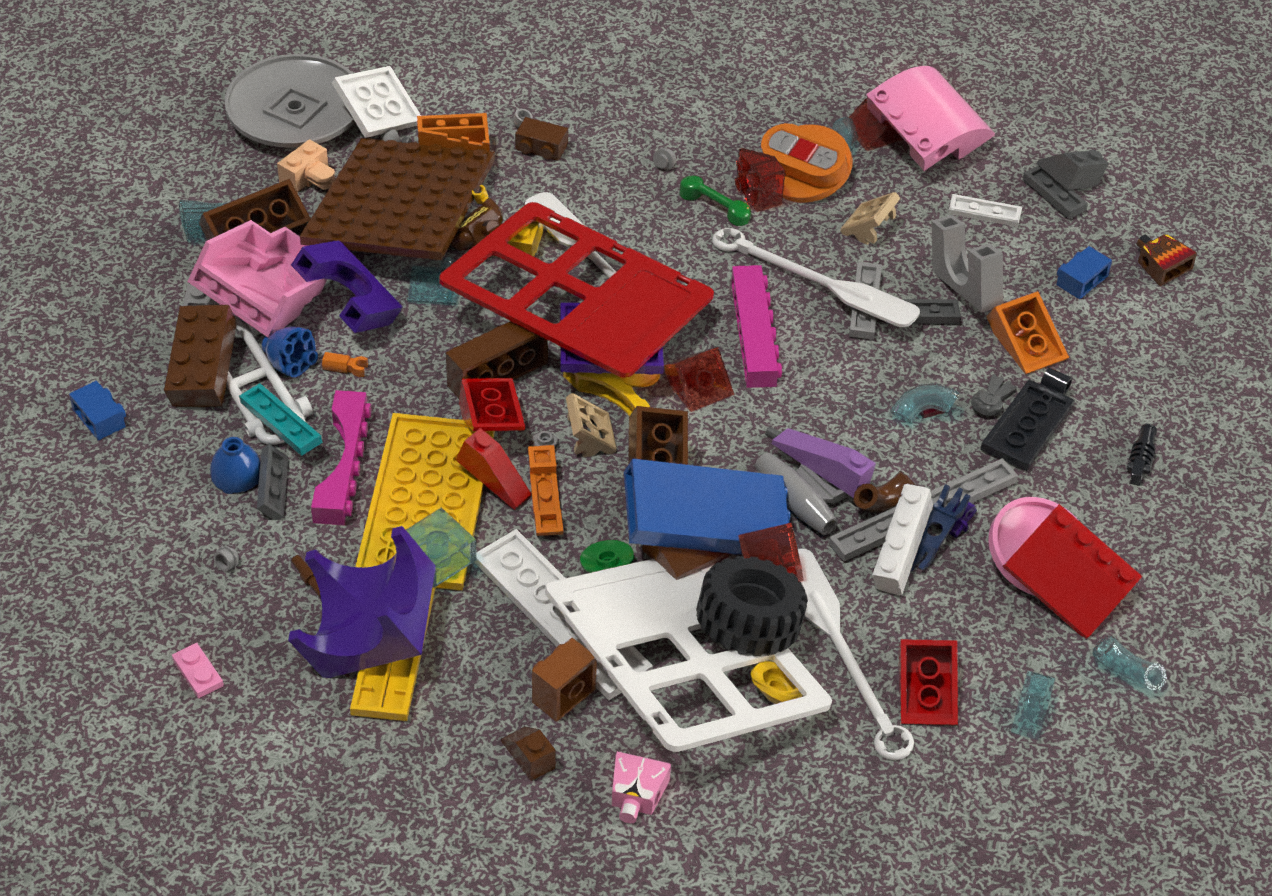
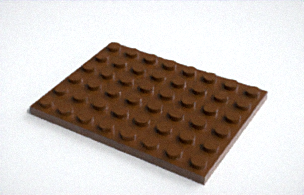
[300,137,495,260]

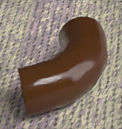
[854,470,917,513]

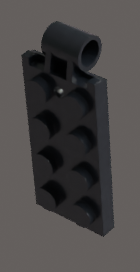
[980,367,1075,471]

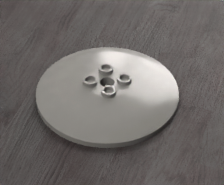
[225,54,355,148]

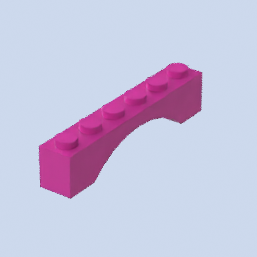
[311,390,371,526]

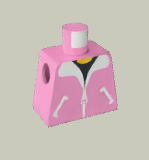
[612,751,671,824]

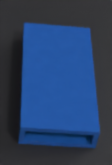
[624,459,793,558]

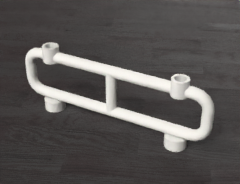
[226,314,313,445]

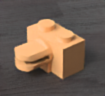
[277,139,335,192]

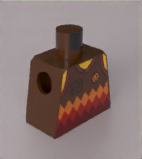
[1136,234,1197,286]

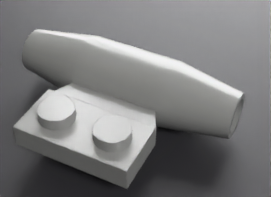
[755,453,850,535]

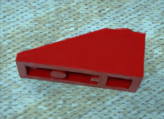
[455,428,532,510]

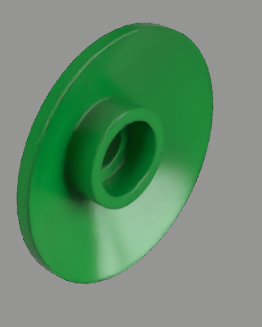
[580,540,634,573]

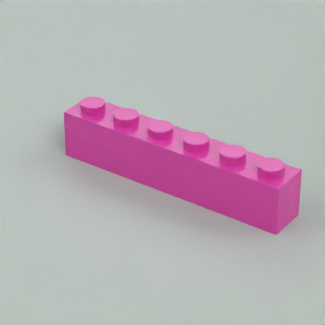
[731,265,782,388]

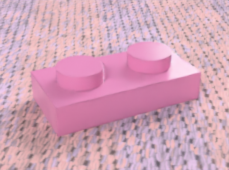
[172,643,224,698]

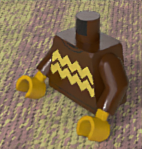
[450,185,503,251]

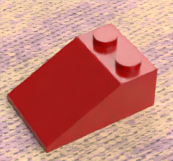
[459,378,525,431]
[899,639,958,726]

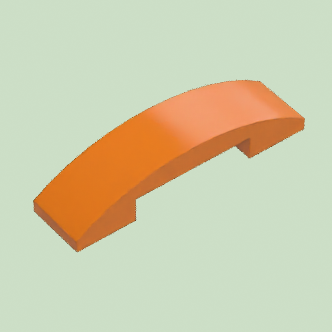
[528,445,563,536]

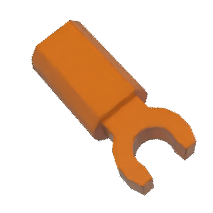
[322,352,368,377]

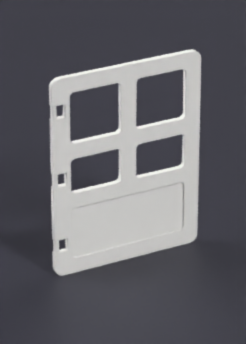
[545,559,832,752]

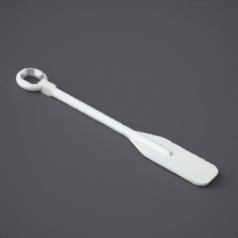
[525,192,616,278]
[712,228,920,327]
[777,549,914,761]

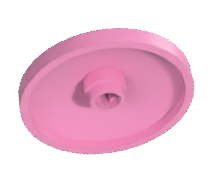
[988,497,1078,596]

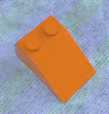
[986,291,1069,374]

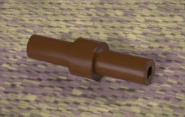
[291,555,321,598]

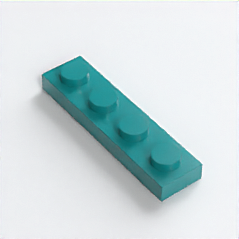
[239,383,323,456]

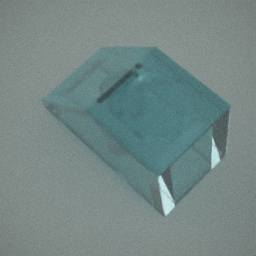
[1011,671,1055,741]

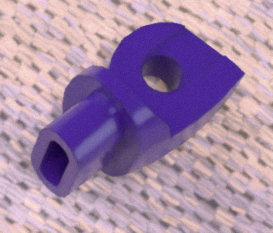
[940,502,977,538]

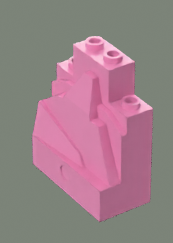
[187,220,327,337]

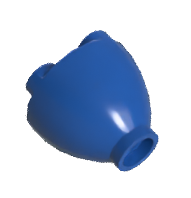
[262,327,318,378]
[210,437,261,494]

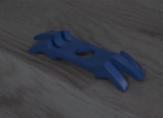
[910,484,971,572]

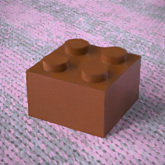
[532,638,597,722]

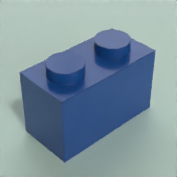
[1056,246,1112,299]
[69,380,126,440]

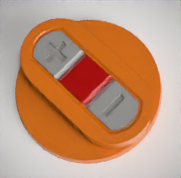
[760,123,853,203]

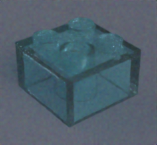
[406,507,476,588]

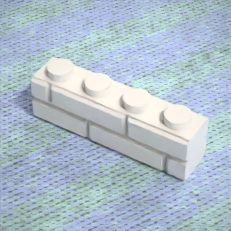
[872,484,933,595]

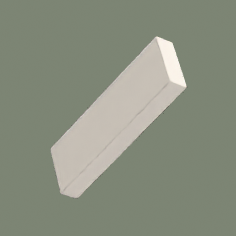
[948,194,1022,227]

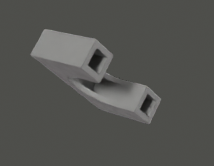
[931,215,1003,312]

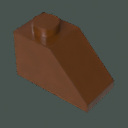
[500,726,556,781]

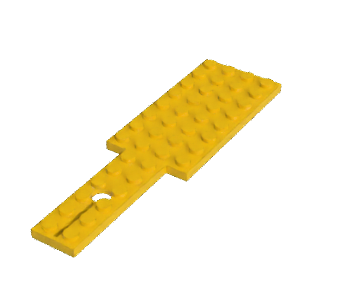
[350,413,495,721]

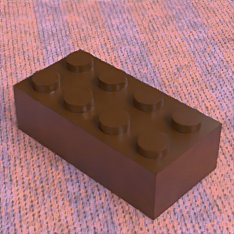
[199,178,311,240]
[164,305,237,407]
[446,311,548,399]
[628,406,688,465]

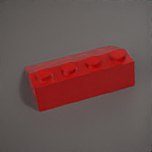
[1002,504,1142,639]

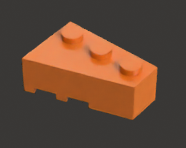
[417,113,490,152]

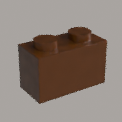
[515,117,568,161]

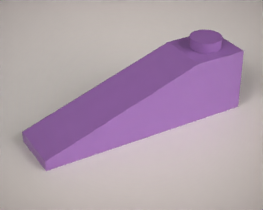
[771,428,876,498]

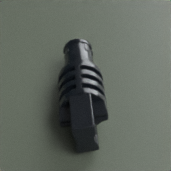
[1127,424,1157,486]

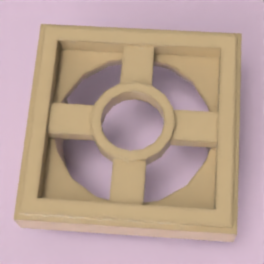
[840,192,900,245]
[566,393,617,457]

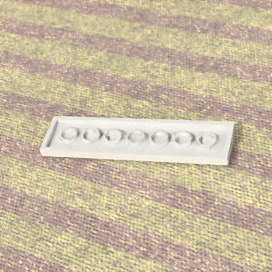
[473,529,653,700]

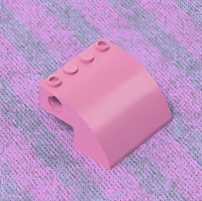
[866,66,995,171]

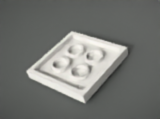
[332,66,421,138]

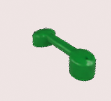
[679,175,751,226]

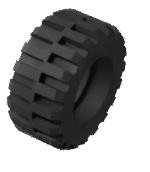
[696,556,808,656]

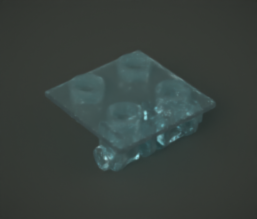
[407,257,458,304]

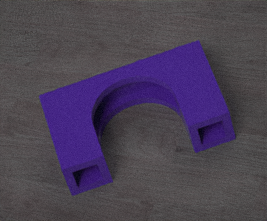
[291,240,403,333]

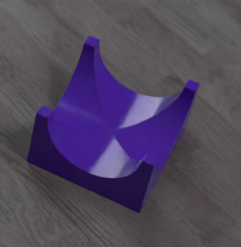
[288,526,436,678]

